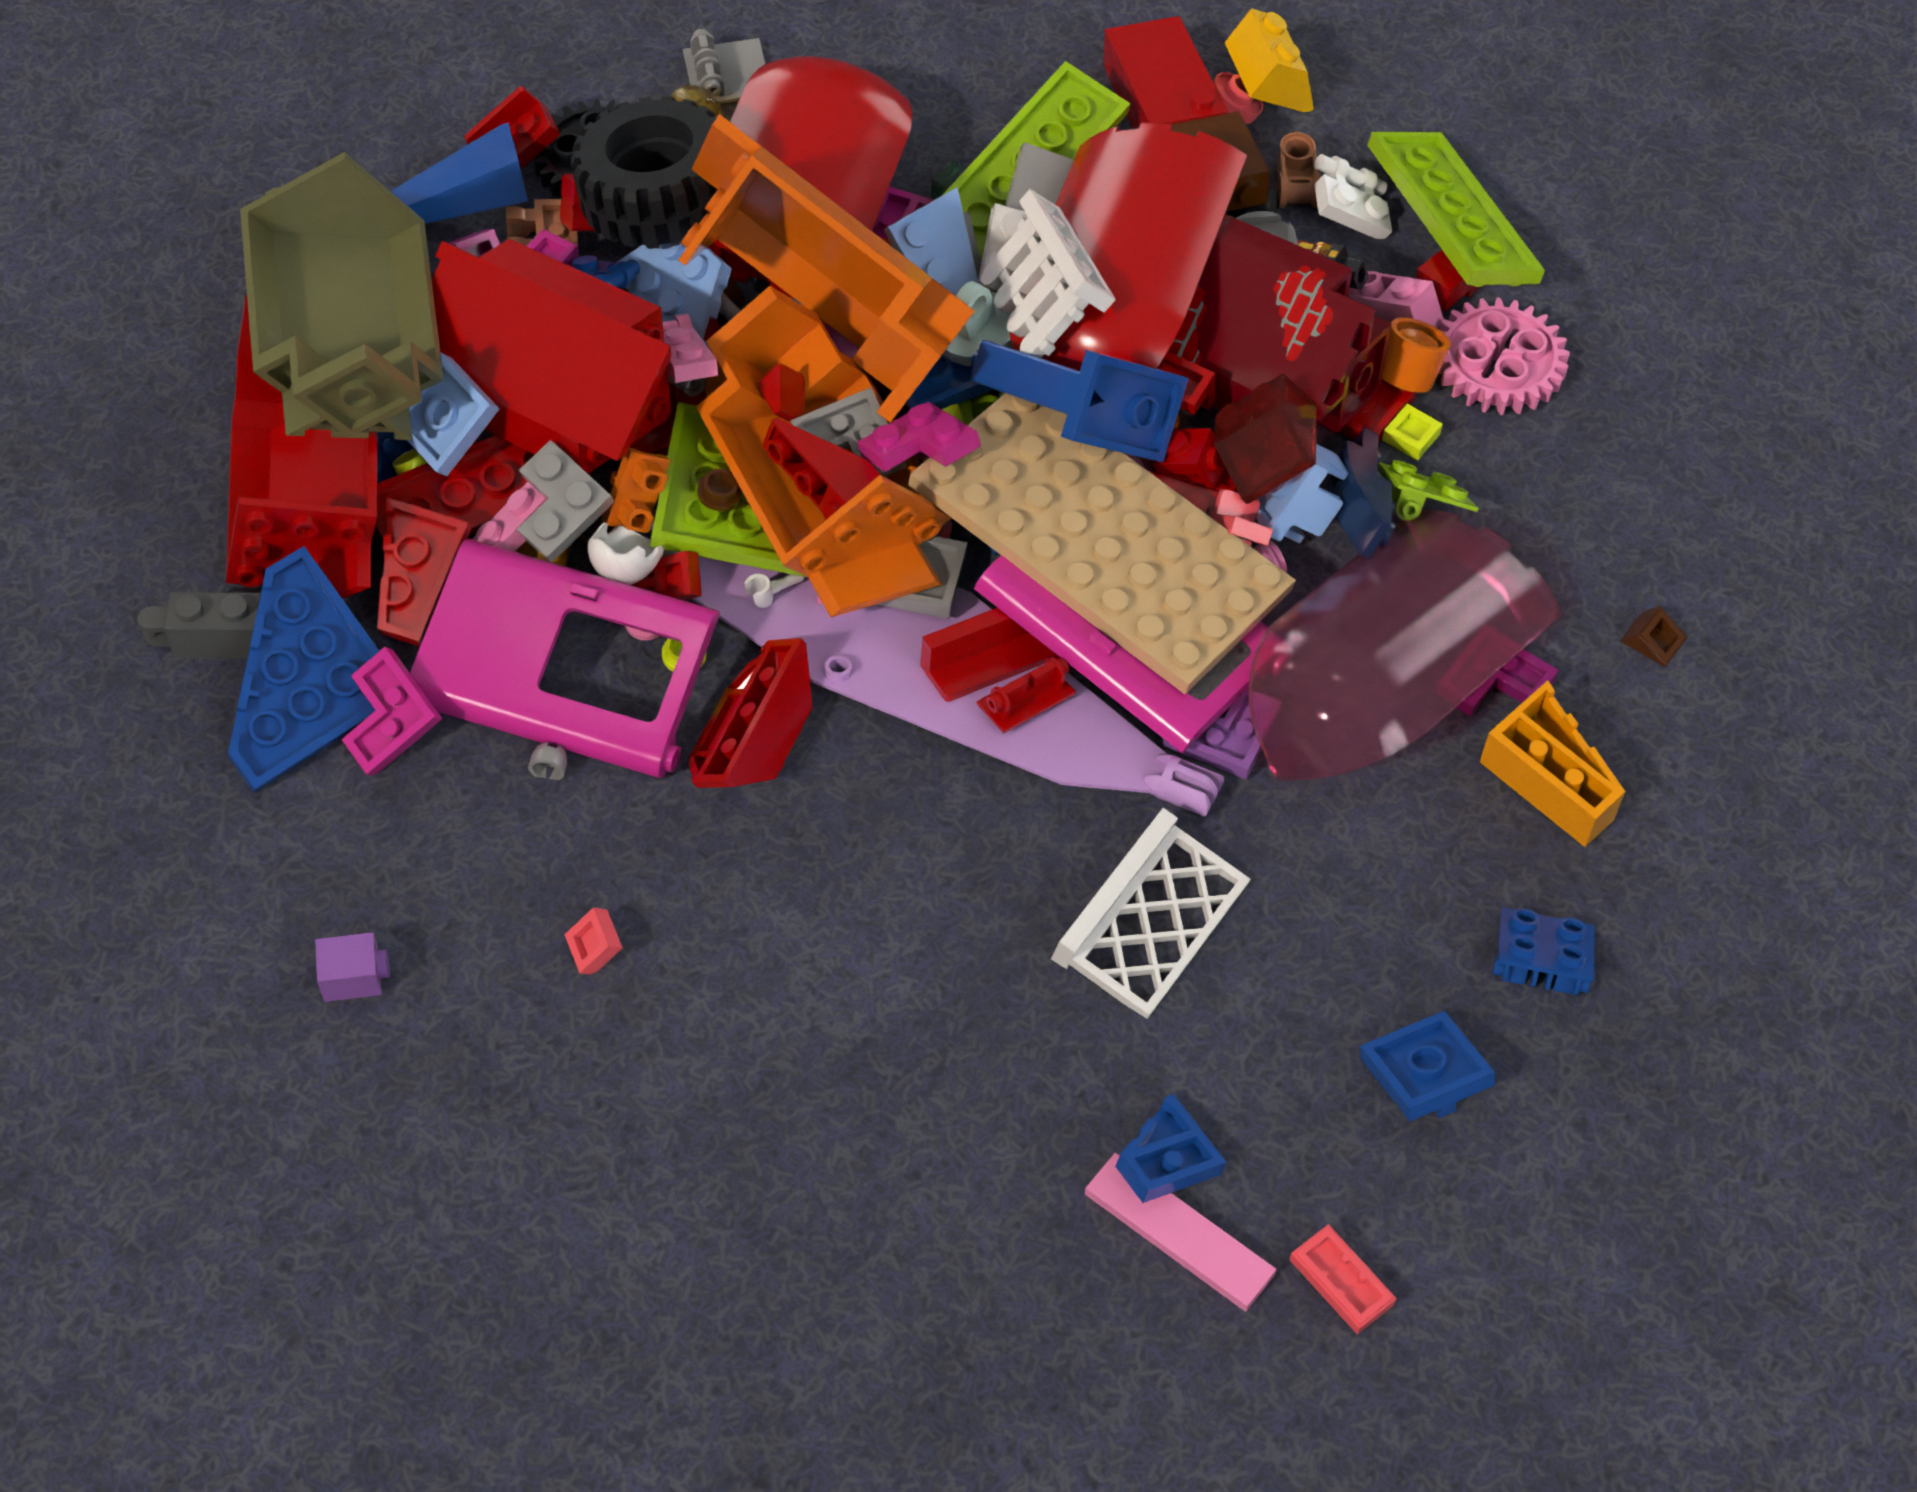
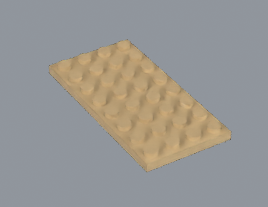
[908,393,1296,695]

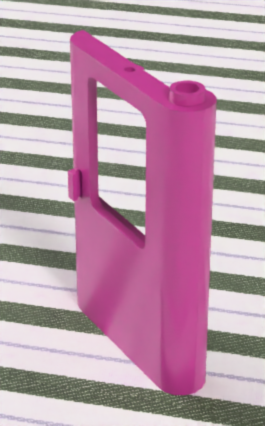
[410,539,720,779]

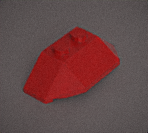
[688,638,812,788]

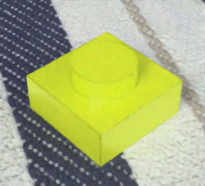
[1382,404,1443,461]

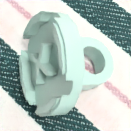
[943,281,1012,366]

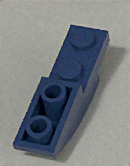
[1326,427,1396,559]

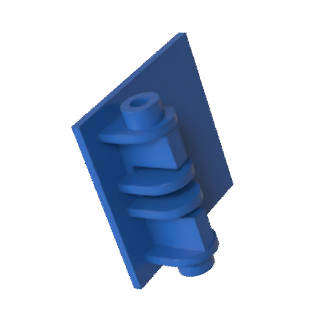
[1492,907,1595,996]

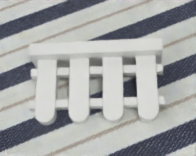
[981,189,1116,358]

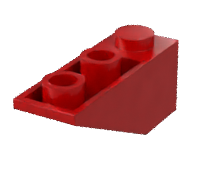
[762,418,882,520]

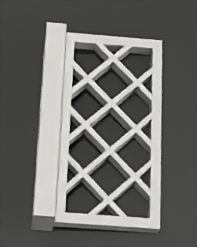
[1051,808,1251,1019]

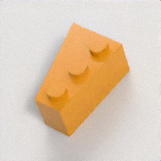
[1480,680,1626,847]

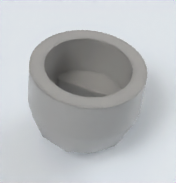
[528,742,567,780]

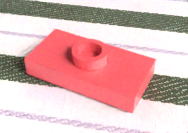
[1289,1224,1397,1335]

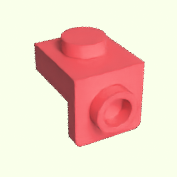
[1211,489,1273,547]

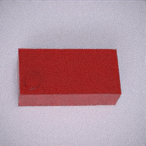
[1104,16,1228,129]

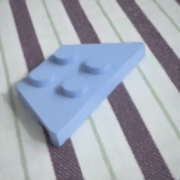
[616,243,732,347]

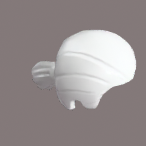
[588,522,679,585]

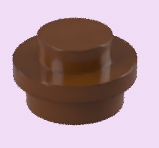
[697,469,742,511]

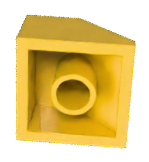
[1224,8,1314,112]

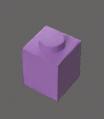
[315,932,390,1002]

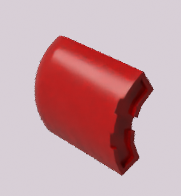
[708,56,913,299]
[1009,123,1247,371]

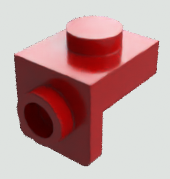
[1153,428,1228,488]

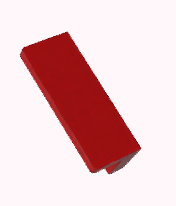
[920,608,1059,702]

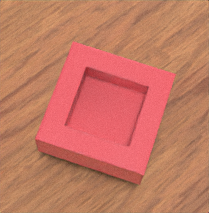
[564,907,623,975]

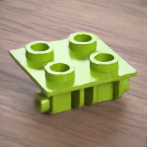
[1377,460,1479,521]

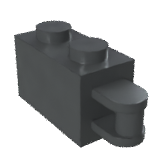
[137,592,261,658]

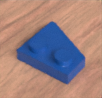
[1115,1094,1227,1203]

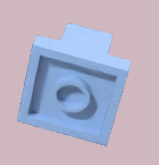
[1242,424,1349,543]

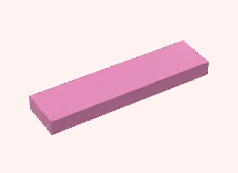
[1085,1153,1277,1312]

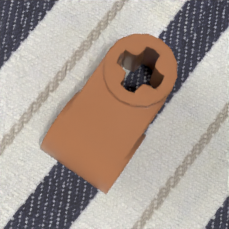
[1276,132,1321,208]

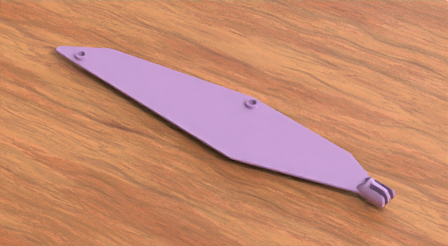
[635,493,1224,817]

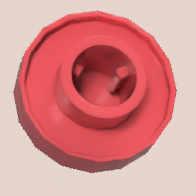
[1212,72,1264,124]

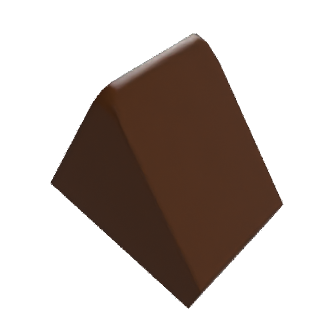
[1620,606,1688,667]

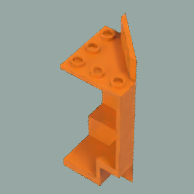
[678,114,975,423]
[696,286,952,618]

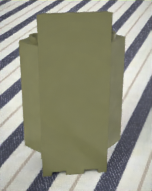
[240,152,444,440]

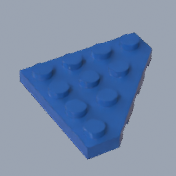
[228,546,379,793]

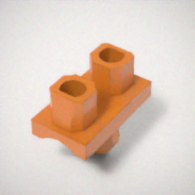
[602,448,671,533]

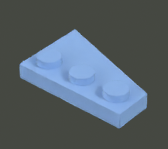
[884,187,978,296]

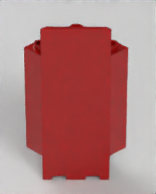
[432,239,672,474]
[226,295,377,599]

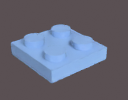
[407,353,500,476]

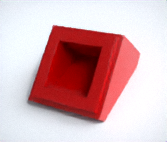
[757,364,805,423]

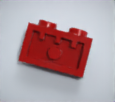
[464,86,561,169]

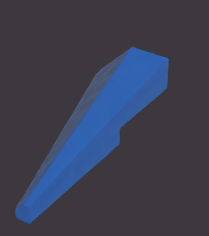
[391,123,528,224]

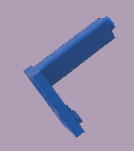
[970,340,1189,462]

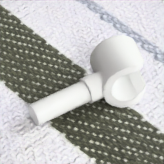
[744,574,804,608]

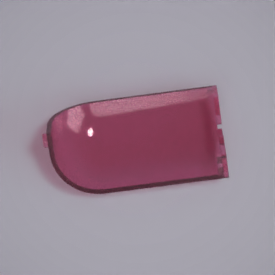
[1249,510,1562,781]

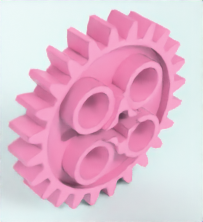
[1439,297,1570,415]

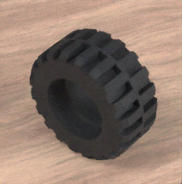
[571,96,717,249]

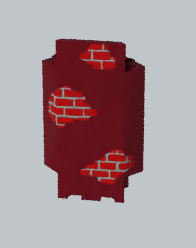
[1168,214,1392,435]

